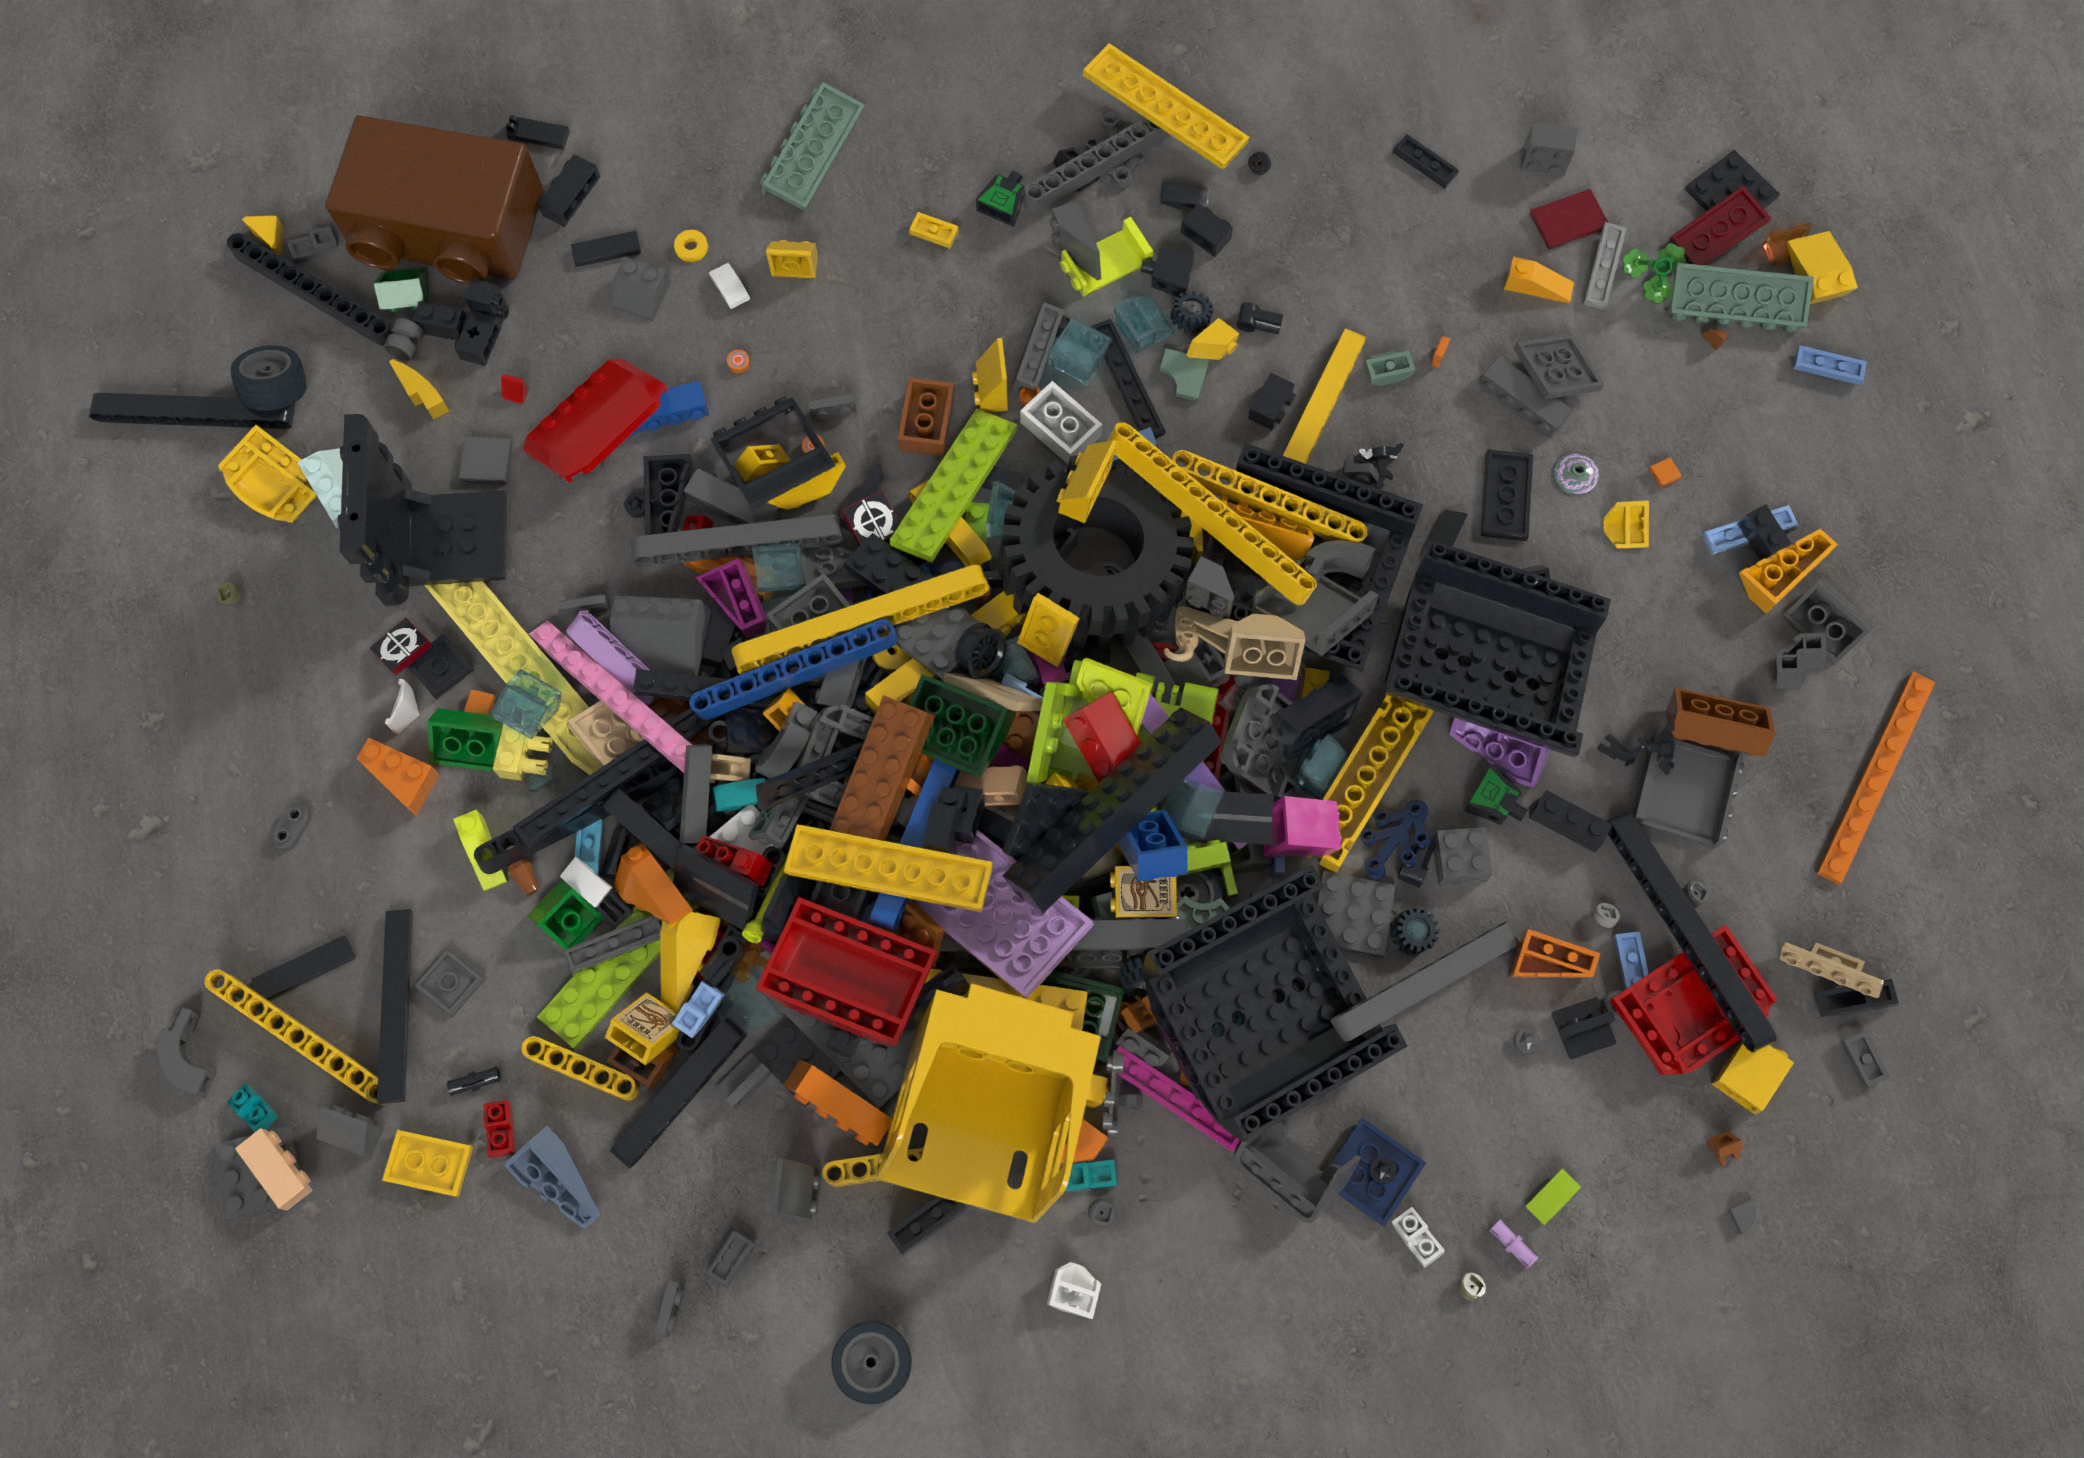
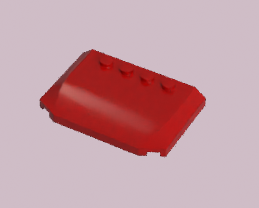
[523,358,668,483]
[1609,924,1777,1076]

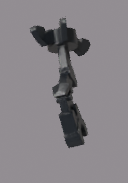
[1356,443,1404,490]
[1597,722,1675,775]

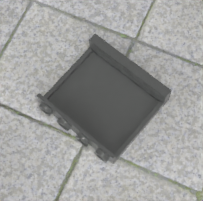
[1251,556,1379,656]
[1632,728,1744,849]

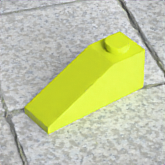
[453,809,508,891]

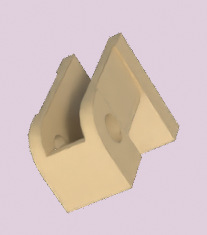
[710,754,751,783]

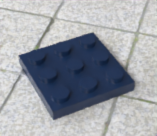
[1331,1118,1426,1227]

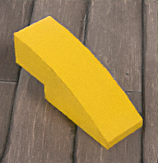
[389,359,450,420]

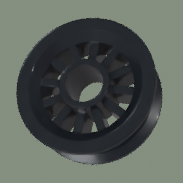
[955,622,1007,679]

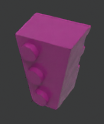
[695,558,767,638]

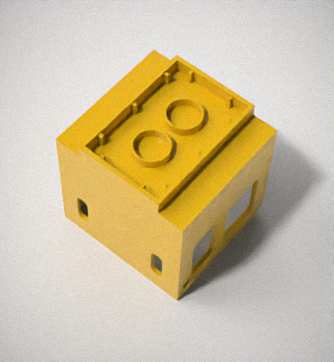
[876,984,1101,1223]

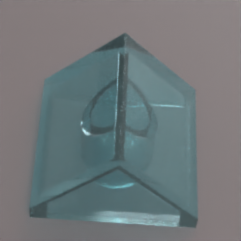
[986,480,1015,539]
[1162,777,1224,838]

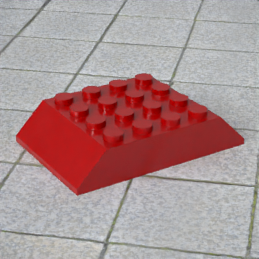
[755,897,938,1046]

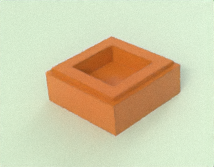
[1431,336,1450,368]
[1648,457,1682,488]
[464,689,496,715]

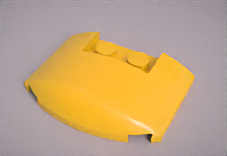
[218,425,317,523]

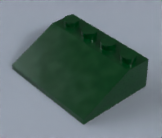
[909,674,1017,778]
[1040,970,1124,1066]

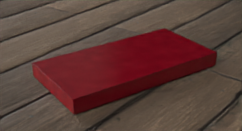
[1669,185,1771,266]

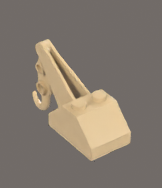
[1164,606,1306,680]

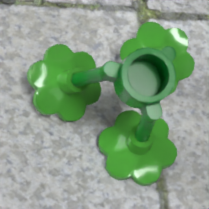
[1622,243,1686,304]

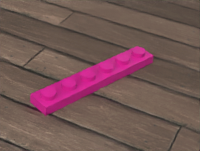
[1105,1045,1240,1152]

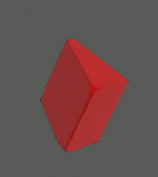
[501,374,529,404]
[682,515,714,531]

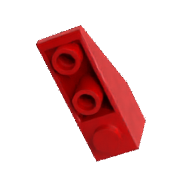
[695,835,773,886]

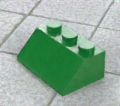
[428,708,508,772]

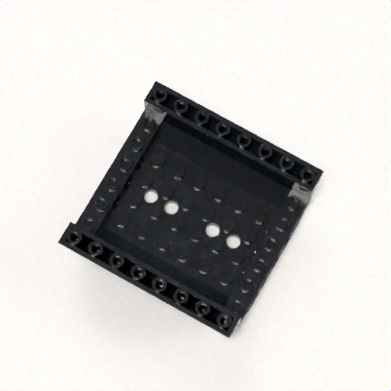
[1180,443,1423,671]
[1383,539,1611,757]
[1143,865,1408,1142]

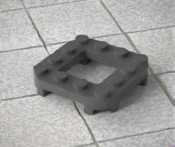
[797,705,874,809]

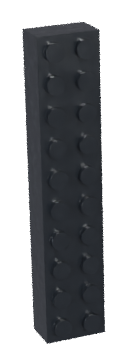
[1002,707,1222,914]

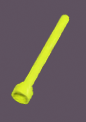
[742,849,790,943]

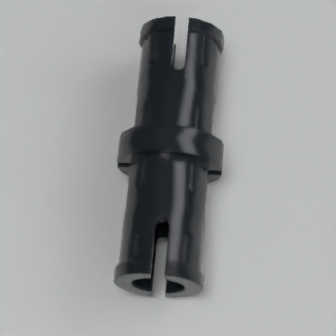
[447,1066,501,1096]

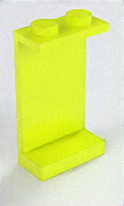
[1060,217,1153,297]

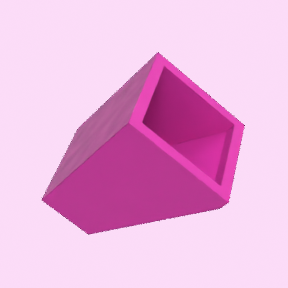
[1263,796,1341,858]

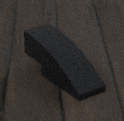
[1815,979,1899,1018]

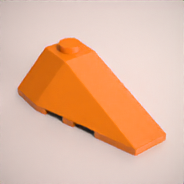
[613,842,692,925]

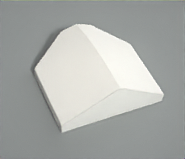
[385,679,420,734]
[1047,1262,1101,1319]

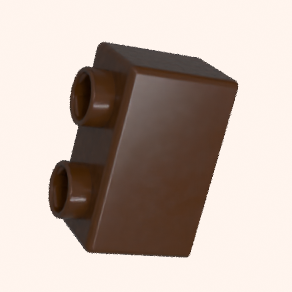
[325,115,544,285]

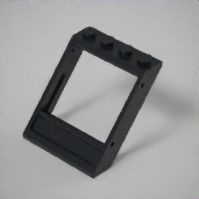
[710,396,836,510]

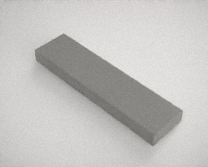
[1583,222,1627,310]

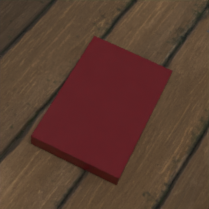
[1529,189,1609,250]

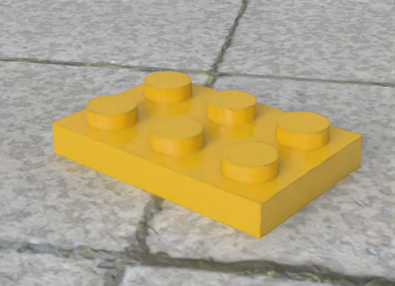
[1017,593,1080,668]
[382,1130,473,1197]

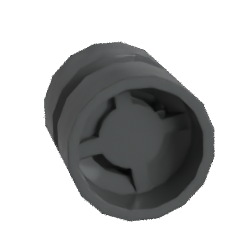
[383,318,424,361]

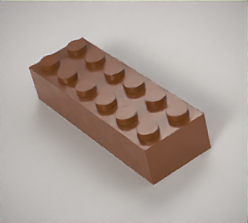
[829,695,935,841]

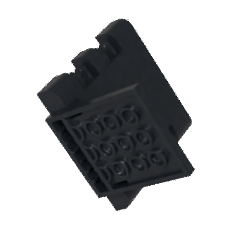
[337,414,507,606]

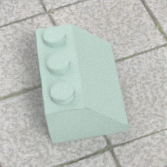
[297,448,343,529]

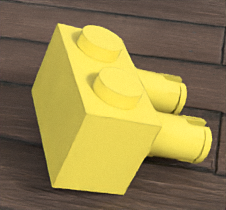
[493,724,553,781]

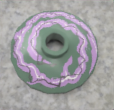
[1553,453,1600,496]

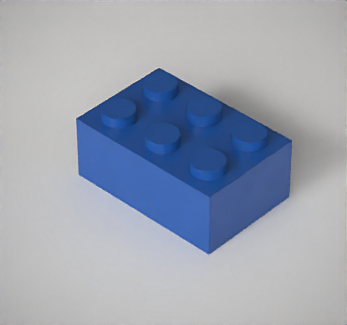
[1118,809,1188,881]

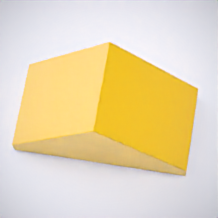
[242,216,284,256]

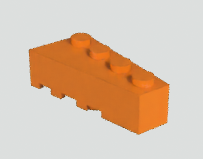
[783,1060,892,1146]

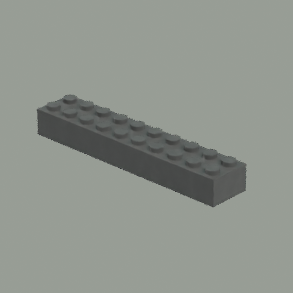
[938,917,1188,970]

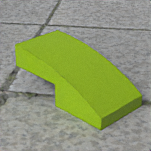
[1525,1168,1581,1225]

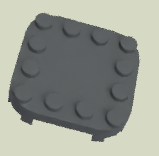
[1220,684,1308,799]

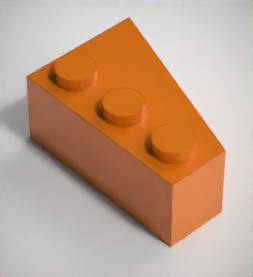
[356,738,440,816]
[1508,929,1601,978]

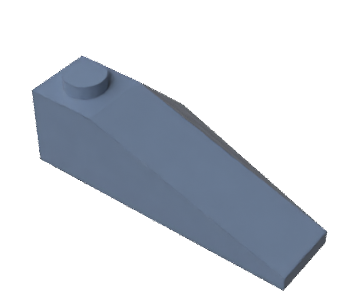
[503,1126,600,1229]

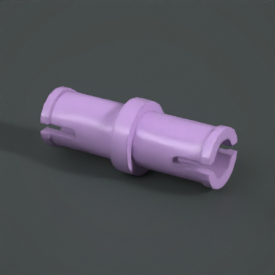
[1489,1219,1539,1269]

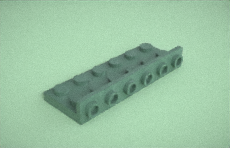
[760,82,865,211]
[1666,263,1814,332]

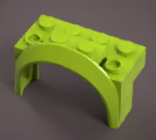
[1129,840,1238,919]

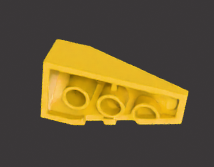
[660,912,721,1013]

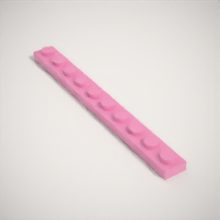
[529,620,691,773]

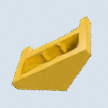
[1603,500,1649,549]

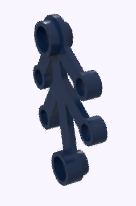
[1360,800,1430,880]

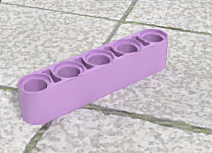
[566,611,657,706]

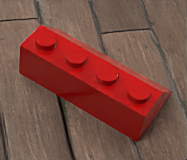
[1063,691,1142,784]

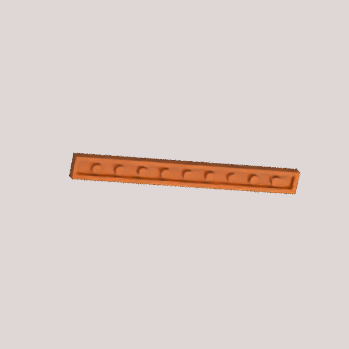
[1816,671,1935,885]

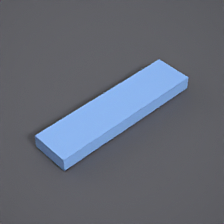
[1702,505,1798,555]

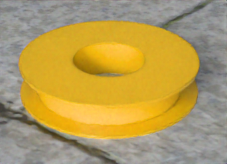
[674,230,708,262]

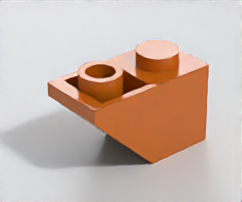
[1054,1120,1108,1167]

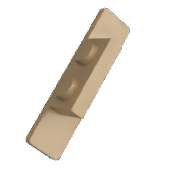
[1780,942,1884,998]

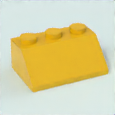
[1057,440,1117,523]

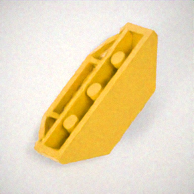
[766,452,846,510]

